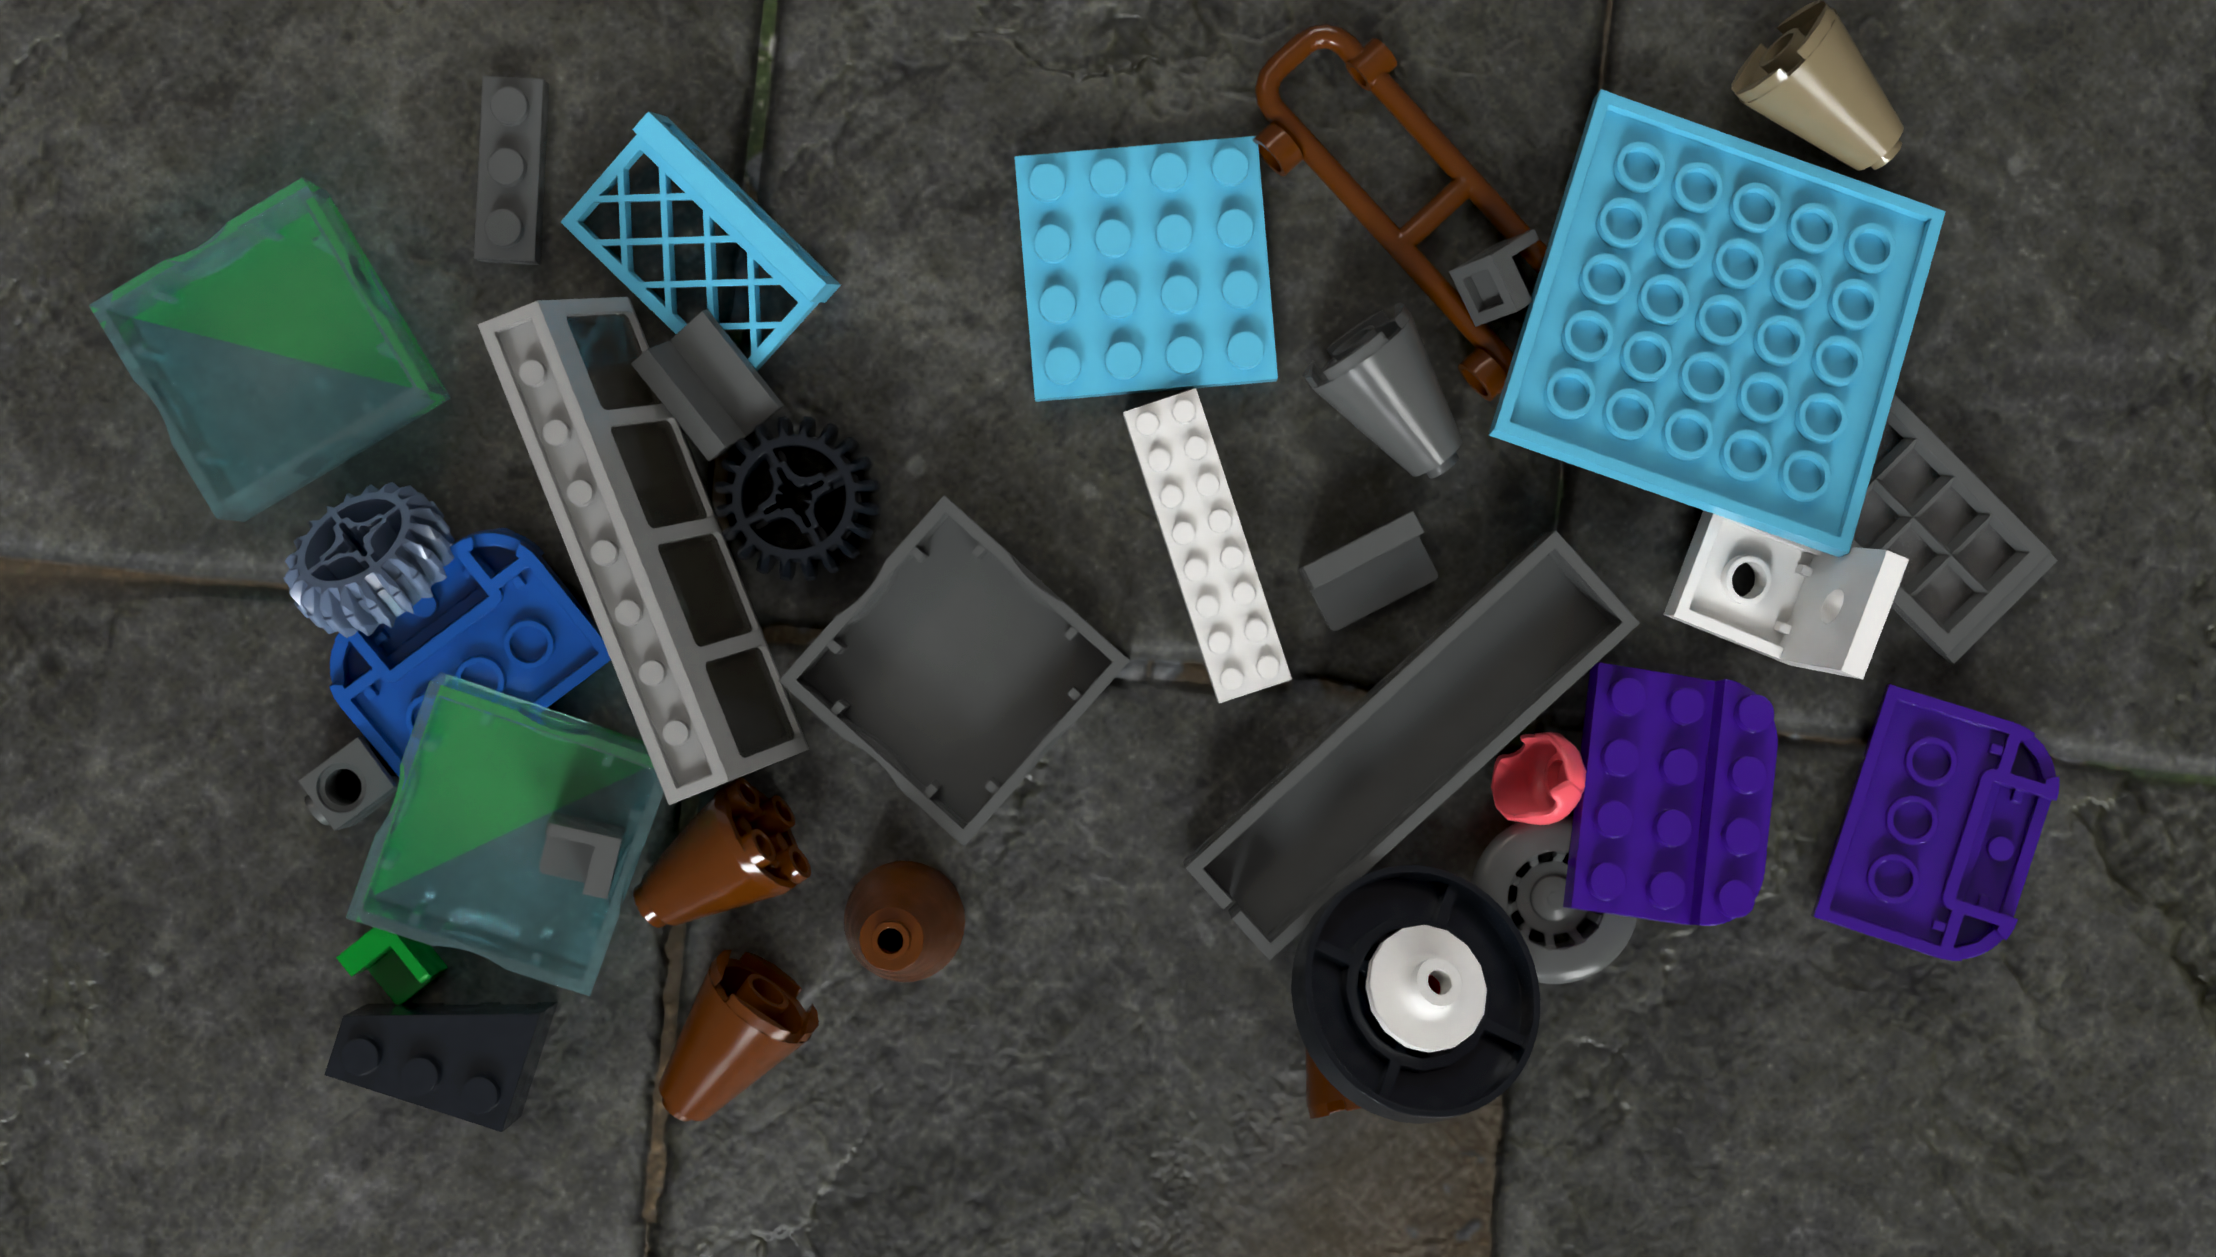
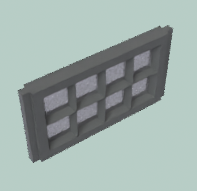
[1851,394,2058,664]

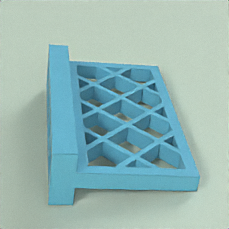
[561,111,841,371]

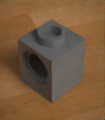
[298,736,407,831]

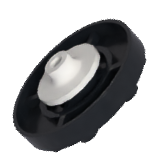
[1291,865,1540,1124]

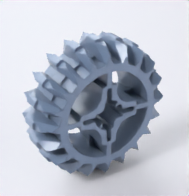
[283,482,455,638]

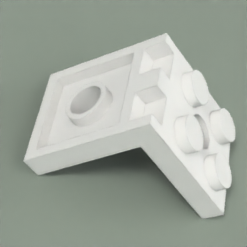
[1664,510,1909,680]

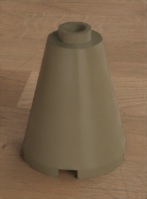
[1731,0,1904,171]

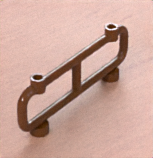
[1252,24,1547,401]

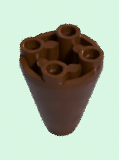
[633,777,811,928]

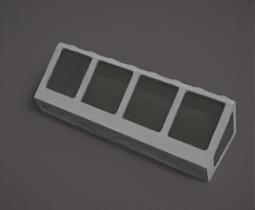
[477,297,809,805]

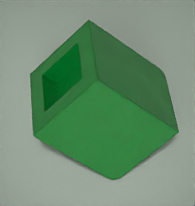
[336,911,448,1005]

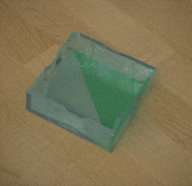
[89,177,451,522]
[346,672,664,996]

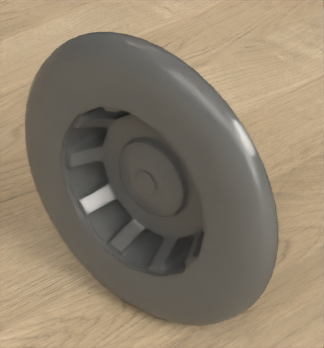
[1471,815,1638,984]

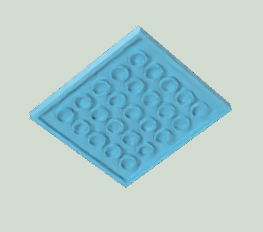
[1488,89,1946,557]

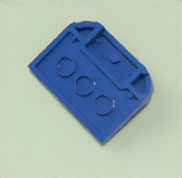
[329,528,611,786]

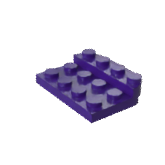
[1563,662,1778,926]
[1811,684,2060,961]

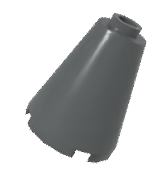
[1302,302,1463,479]

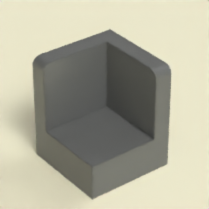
[1449,229,1540,327]
[539,811,626,899]

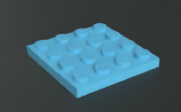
[1014,136,1278,402]

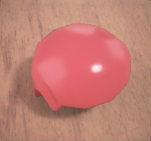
[1491,732,1586,825]

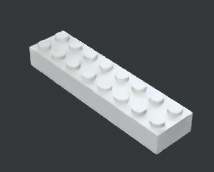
[1123,388,1292,703]

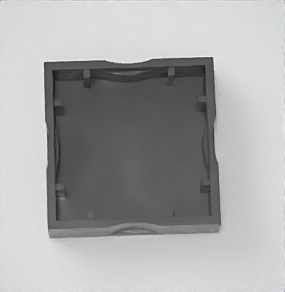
[779,495,1130,846]

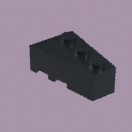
[324,1002,558,1132]

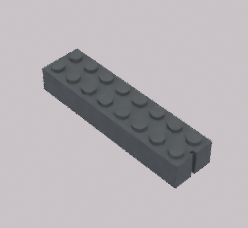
[1183,531,1640,961]

